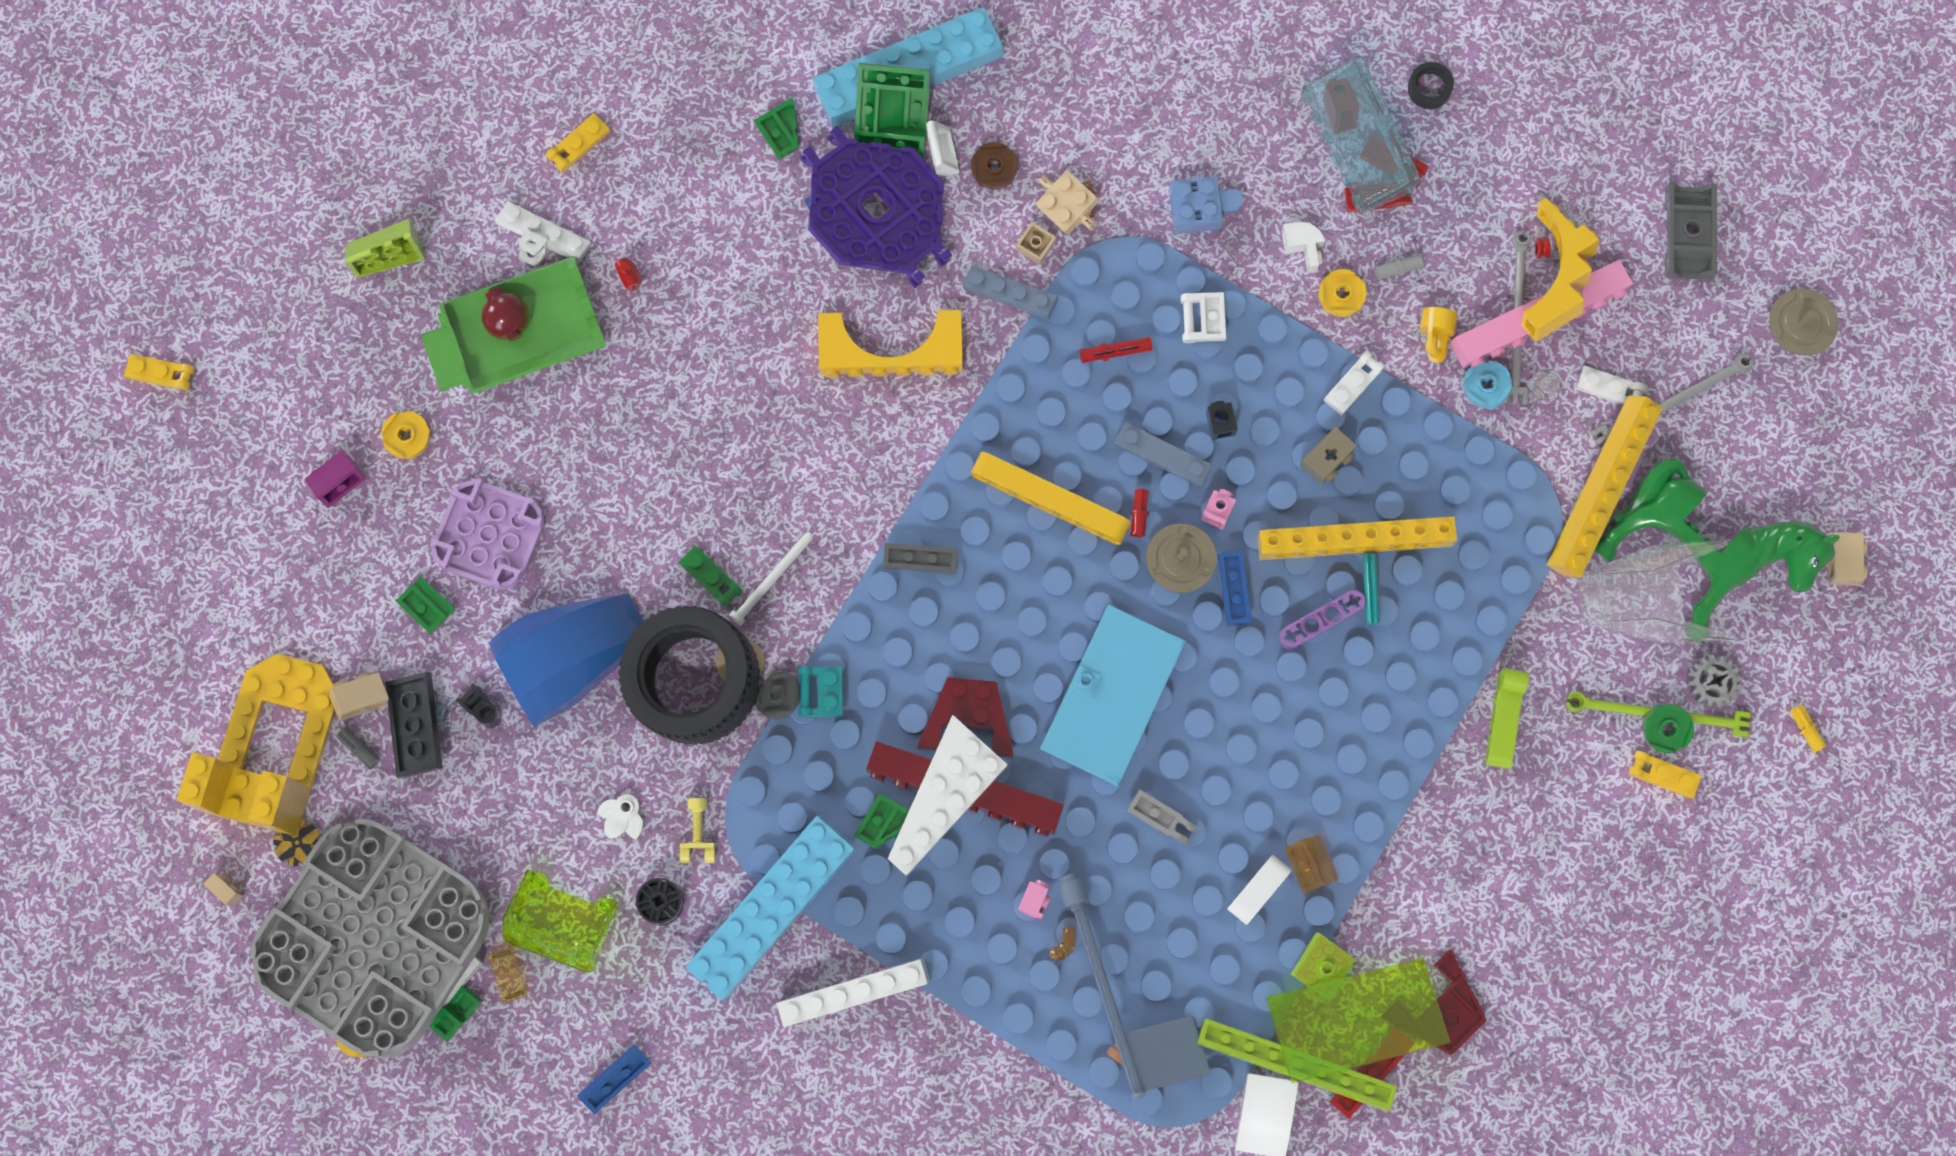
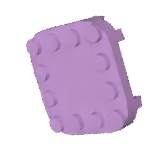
[430,478,545,590]

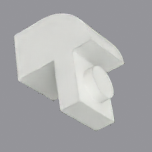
[1281,222,1325,273]

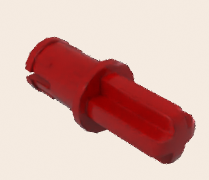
[1130,488,1149,538]

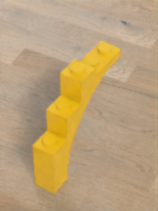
[1521,198,1599,342]

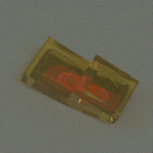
[487,945,528,1004]

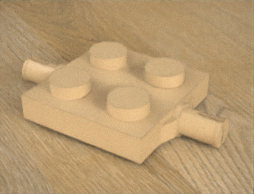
[1035,169,1100,235]

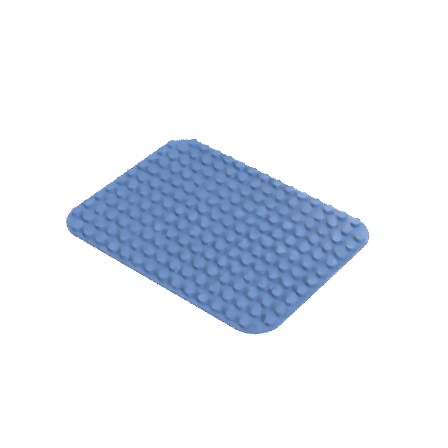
[725,237,1563,1127]

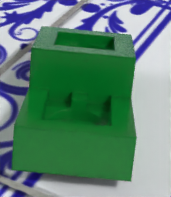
[429,985,483,1042]

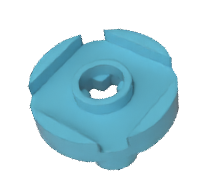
[1464,361,1512,410]

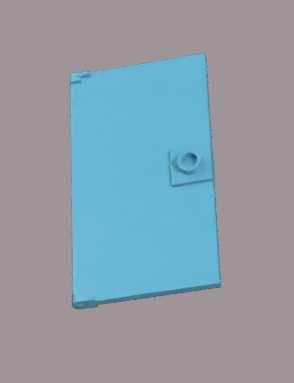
[1039,604,1186,787]

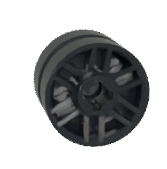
[636,878,684,926]

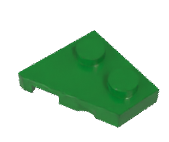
[754,98,799,161]
[854,793,909,849]

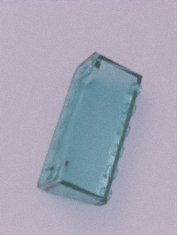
[1301,55,1420,214]

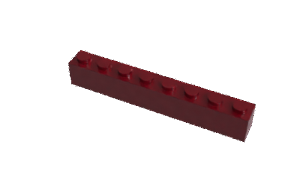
[866,741,1064,837]

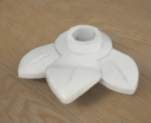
[597,794,643,839]

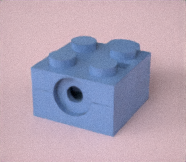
[1168,176,1243,234]

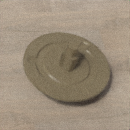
[1769,289,1838,355]
[1146,523,1217,593]

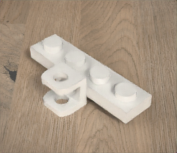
[496,201,591,266]

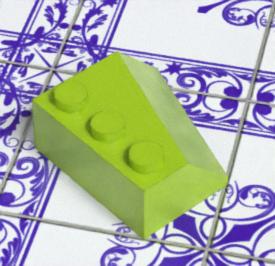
[345,218,425,278]

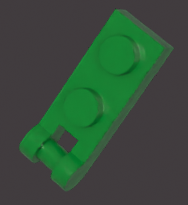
[678,545,743,609]

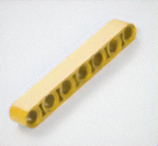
[970,452,1131,545]

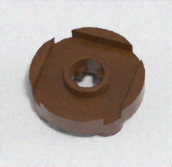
[971,142,1018,190]

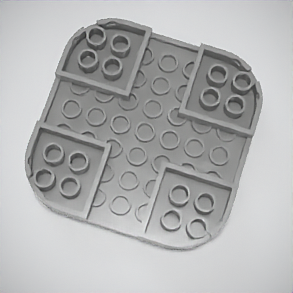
[251,819,489,1058]

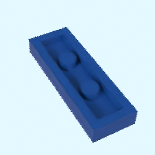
[1218,551,1252,626]
[577,1044,651,1114]

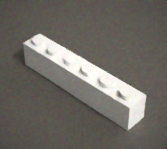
[776,958,931,1027]

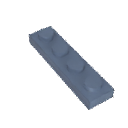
[962,266,1059,320]

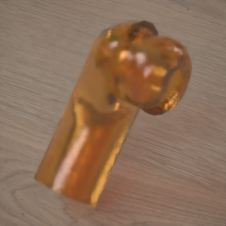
[1049,928,1075,961]

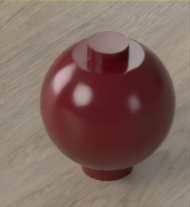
[481,287,529,341]

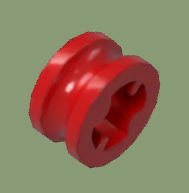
[1534,237,1551,259]

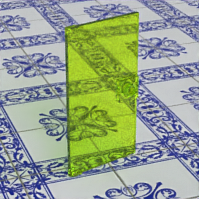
[1266,958,1450,1083]

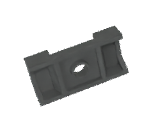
[1665,182,1717,280]

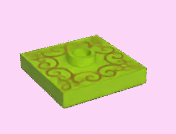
[1290,932,1356,1002]

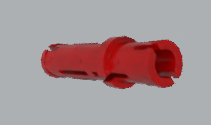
[1079,336,1153,364]

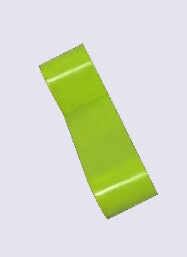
[1485,668,1529,769]

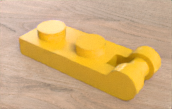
[545,113,611,173]
[124,354,195,391]
[1628,751,1702,799]

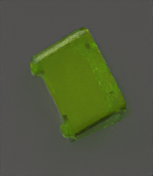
[502,869,619,973]

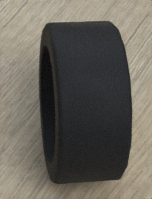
[1408,62,1454,109]

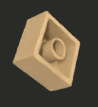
[1015,222,1056,265]
[203,873,243,907]

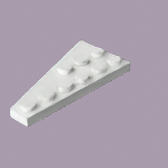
[888,715,1008,876]

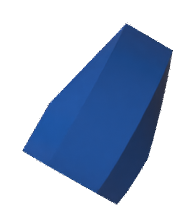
[489,593,644,727]

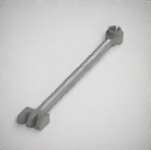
[1504,231,1532,405]
[1590,354,1754,451]

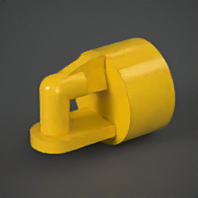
[1419,307,1458,364]

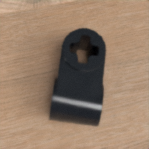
[456,683,502,728]

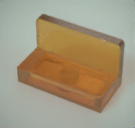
[1284,834,1338,894]

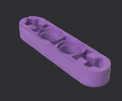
[1279,590,1365,649]

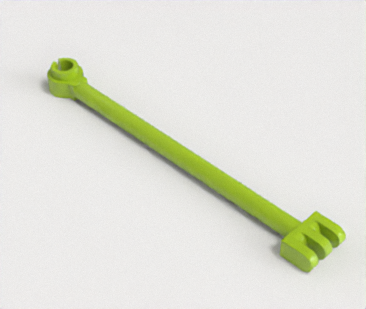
[1565,692,1752,738]

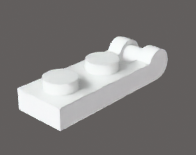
[1323,350,1386,416]
[1576,366,1648,405]

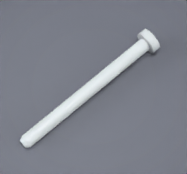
[729,532,813,626]

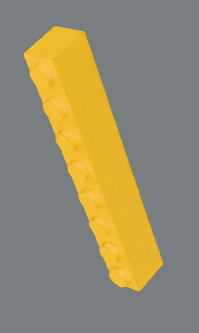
[1546,396,1663,578]

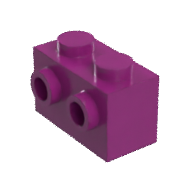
[304,449,366,508]

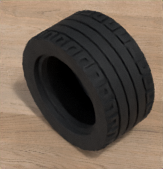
[618,605,761,745]

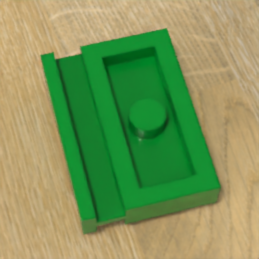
[396,576,456,635]

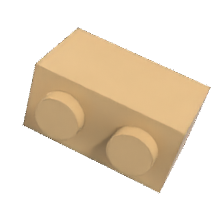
[1828,532,1868,586]
[329,672,389,721]

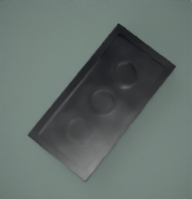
[385,672,443,778]

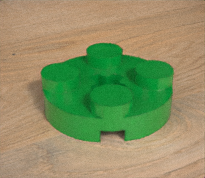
[1643,703,1694,754]

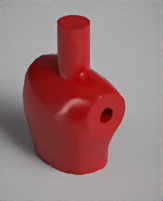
[615,258,642,291]

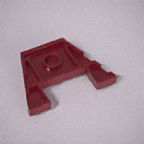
[917,677,1013,758]
[1380,949,1487,1056]

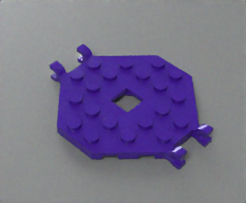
[800,125,952,289]

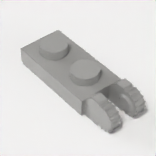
[1126,789,1198,846]

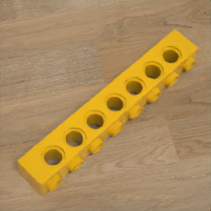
[1257,516,1457,561]

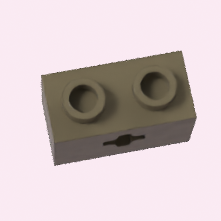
[1300,426,1357,485]

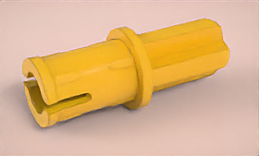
[1790,705,1827,753]

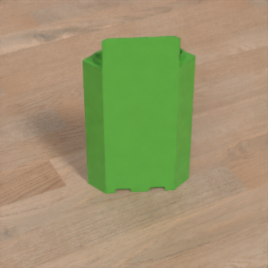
[421,256,606,394]

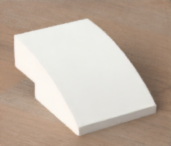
[1235,1073,1298,1156]

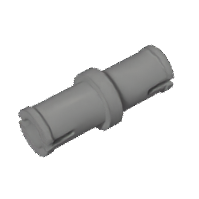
[1374,253,1424,281]

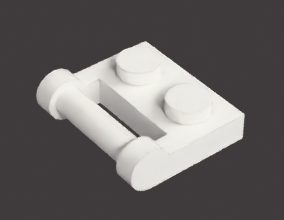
[1180,292,1226,343]

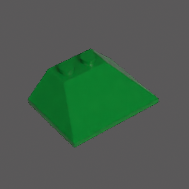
[854,63,930,159]

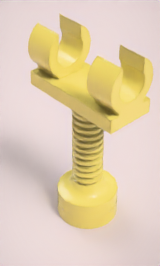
[680,798,715,864]

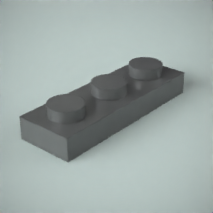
[883,543,958,574]

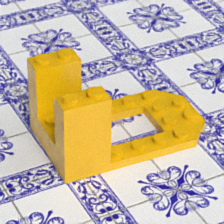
[176,653,336,837]

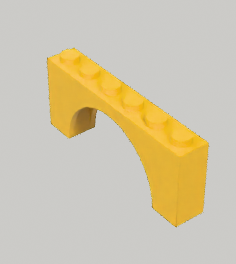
[818,310,963,378]

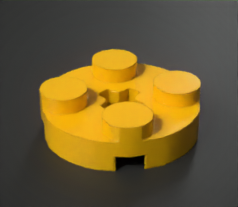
[1318,269,1367,317]
[381,411,431,460]

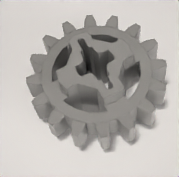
[1687,655,1743,709]

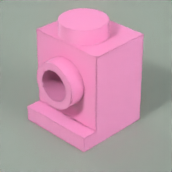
[1201,489,1236,530]
[1018,880,1051,921]

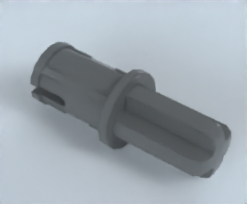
[336,728,381,770]

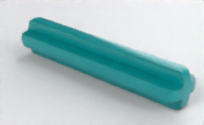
[1363,553,1380,625]

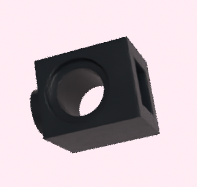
[1206,401,1238,440]

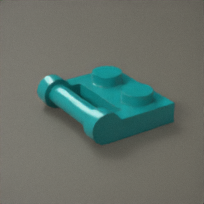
[798,667,843,717]

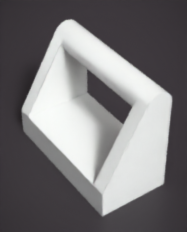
[926,121,959,177]

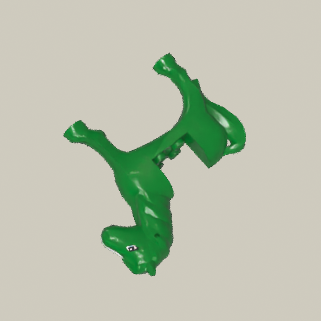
[1595,459,1840,644]

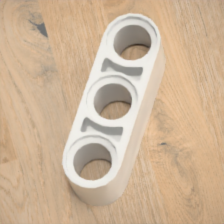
[1227,854,1292,925]

